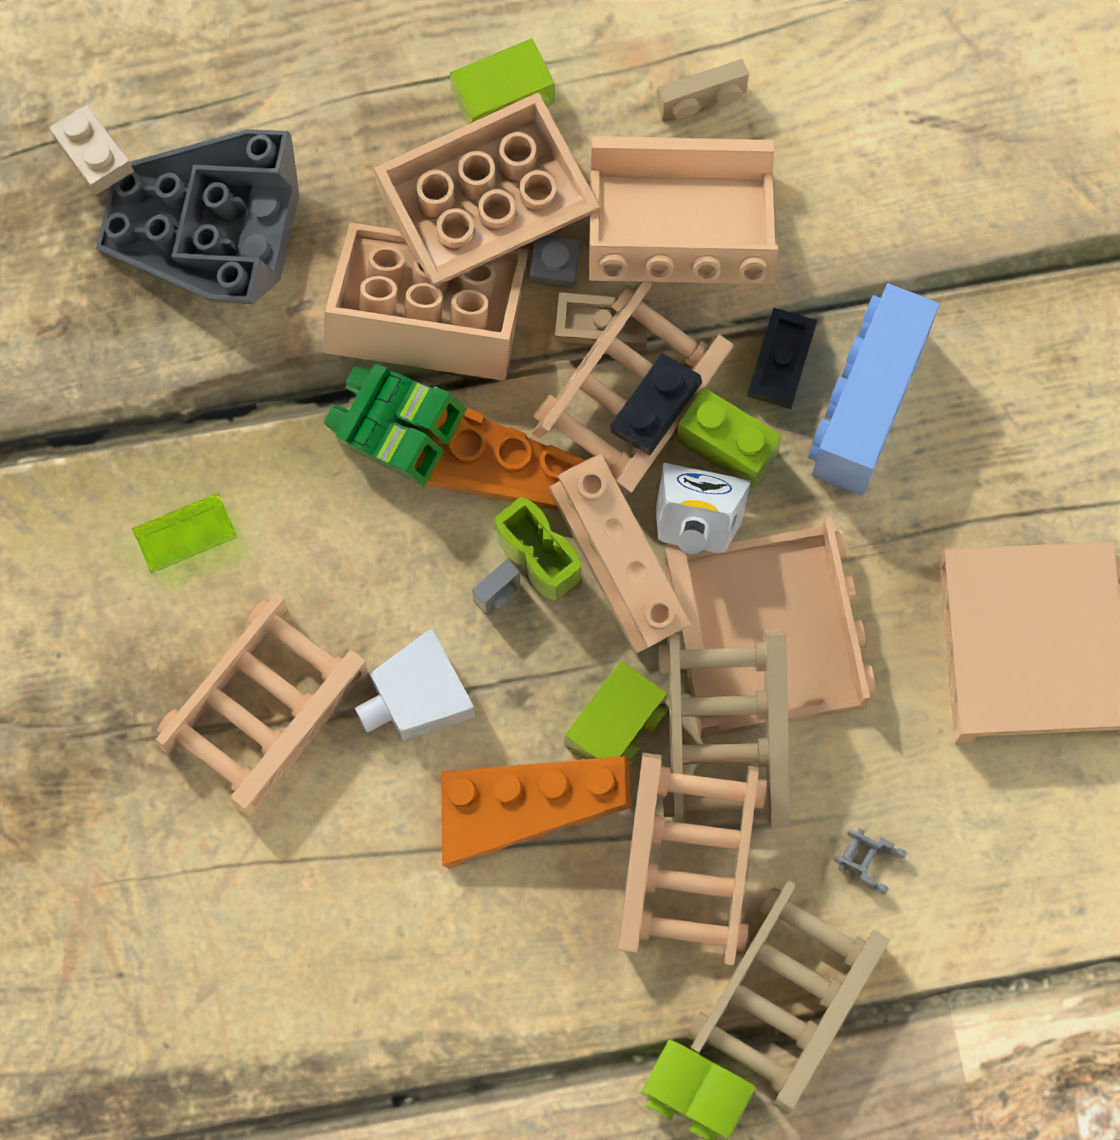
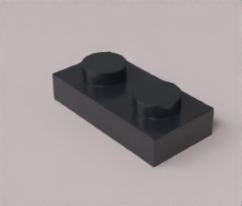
[747,307,818,409]
[610,353,702,456]

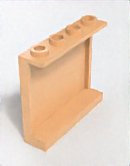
[589,136,778,285]
[663,517,876,738]
[939,541,1120,744]

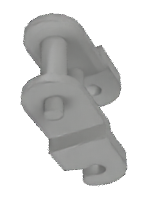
[834,829,907,894]

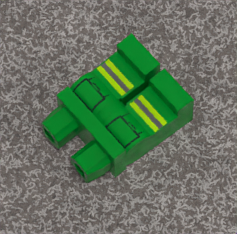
[324,363,467,487]

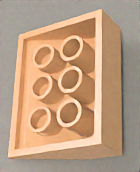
[374,92,600,287]
[323,222,529,381]

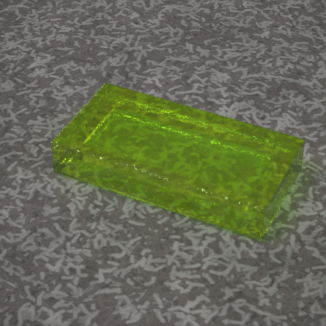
[132,492,237,574]

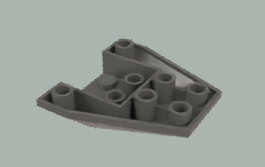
[96,129,300,304]

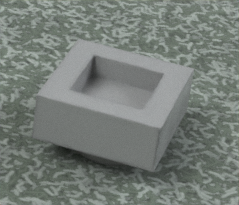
[529,235,581,289]
[472,559,521,614]

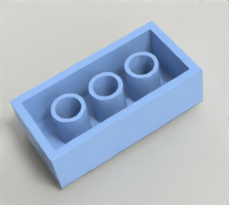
[808,283,940,496]

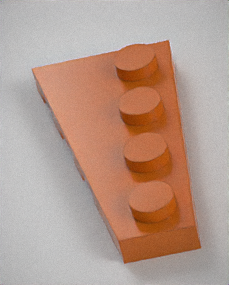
[413,407,586,511]
[441,756,631,869]

